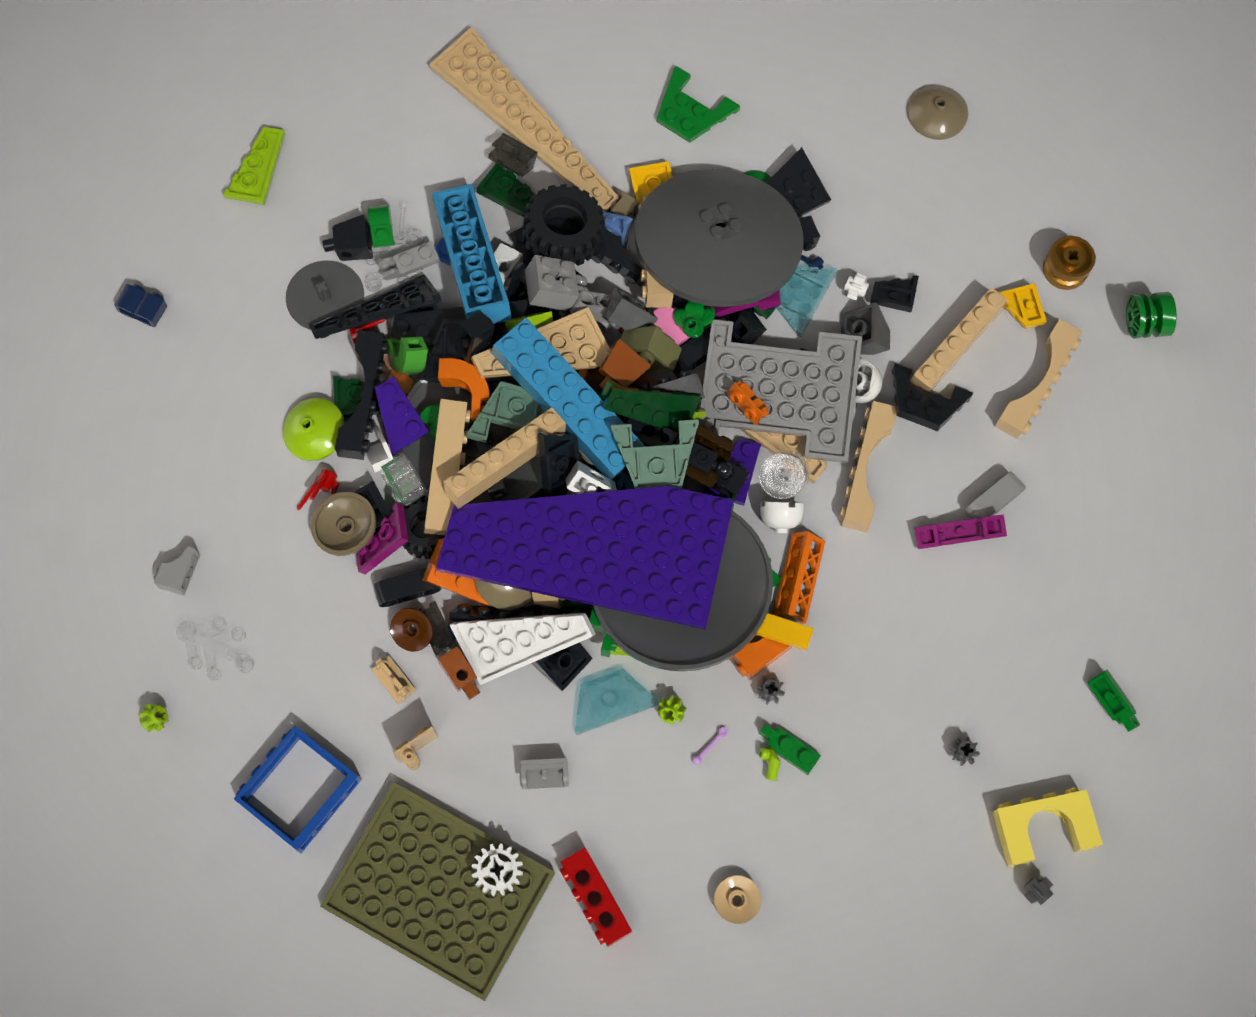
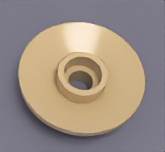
[714,875,761,924]

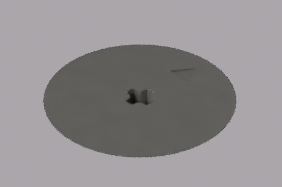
[286,260,364,330]

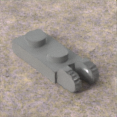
[378,241,440,281]

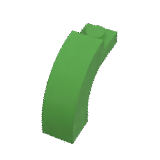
[387,337,428,375]

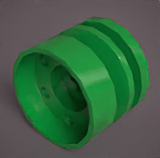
[1126,292,1177,339]

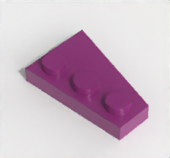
[356,502,409,575]

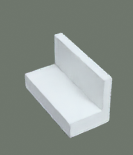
[366,426,395,473]

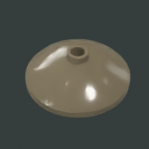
[907,85,968,140]
[311,492,376,556]
[474,579,533,610]

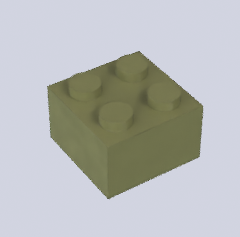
[620,325,682,372]

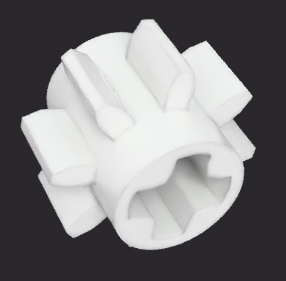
[844,273,870,301]

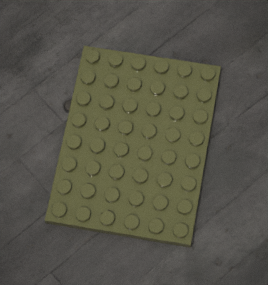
[320,782,555,1001]

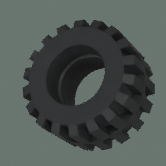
[402,499,445,559]

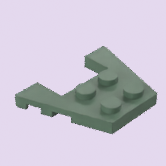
[466,381,545,457]
[611,419,699,489]

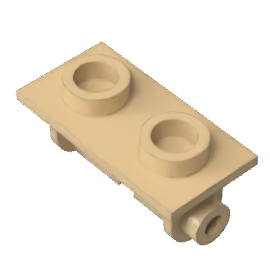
[371,656,416,704]

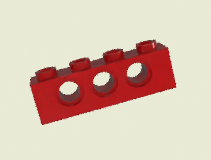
[559,848,632,948]

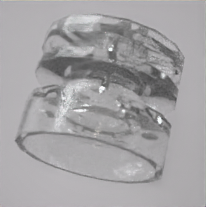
[759,450,810,499]

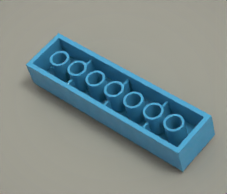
[432,184,512,324]
[491,318,645,480]

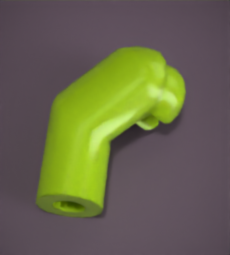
[759,747,780,781]

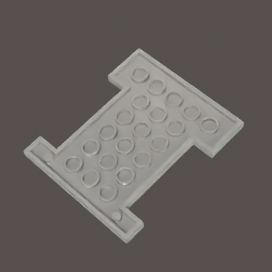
[699,320,862,463]

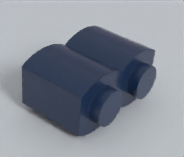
[114,284,167,327]

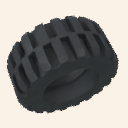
[522,184,605,266]

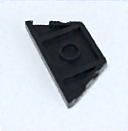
[538,432,579,497]

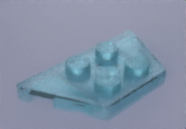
[776,266,838,337]
[575,669,658,735]

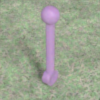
[692,727,728,765]

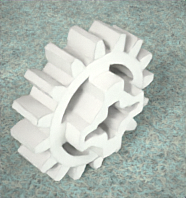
[472,844,523,897]

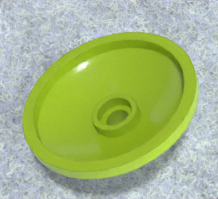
[283,398,345,461]

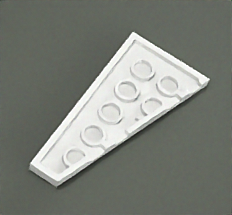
[450,613,596,685]

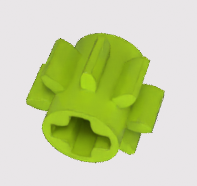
[657,695,687,725]
[138,703,169,732]

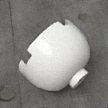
[855,359,882,404]
[760,501,804,533]

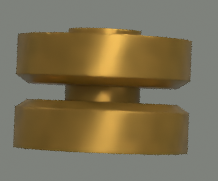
[1043,236,1096,290]

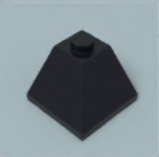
[532,643,593,691]

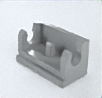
[521,758,569,789]

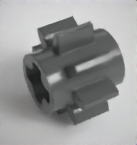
[757,676,785,705]
[950,736,980,766]
[1024,875,1054,905]

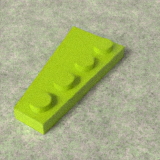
[223,127,285,205]

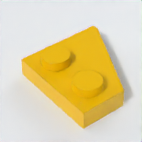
[999,283,1047,329]

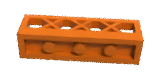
[772,531,825,624]

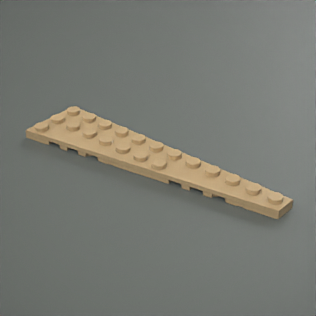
[429,27,619,212]

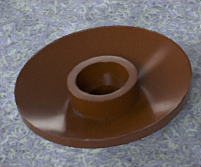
[390,608,433,652]

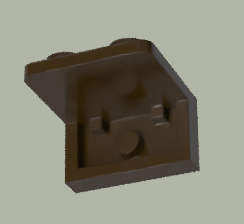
[685,425,735,488]

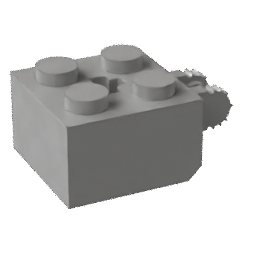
[525,255,589,311]

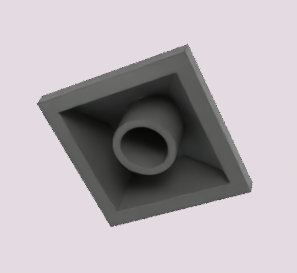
[605,287,658,330]
[841,303,890,355]

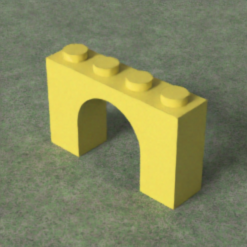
[992,787,1103,867]

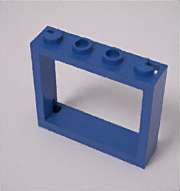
[234,726,361,854]

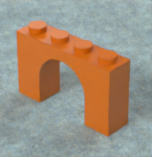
[730,637,792,680]

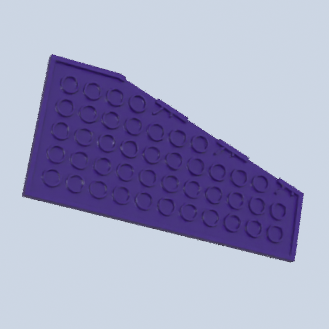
[436,486,734,630]

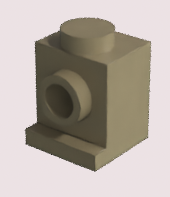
[610,191,639,219]

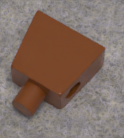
[598,339,651,390]
[438,646,481,700]

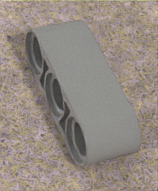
[569,291,611,323]
[965,471,1026,519]

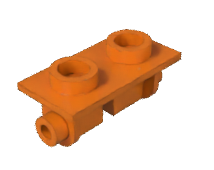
[727,381,770,426]

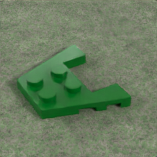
[657,66,740,143]

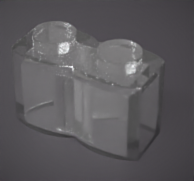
[381,453,428,506]

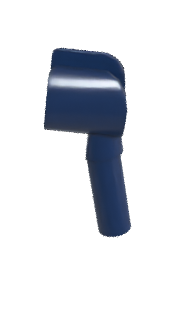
[800,255,824,272]

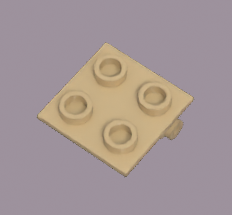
[393,727,438,770]

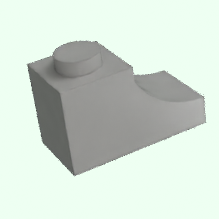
[153,546,200,596]

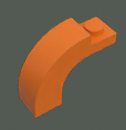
[438,358,491,423]

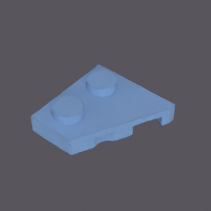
[603,212,632,247]

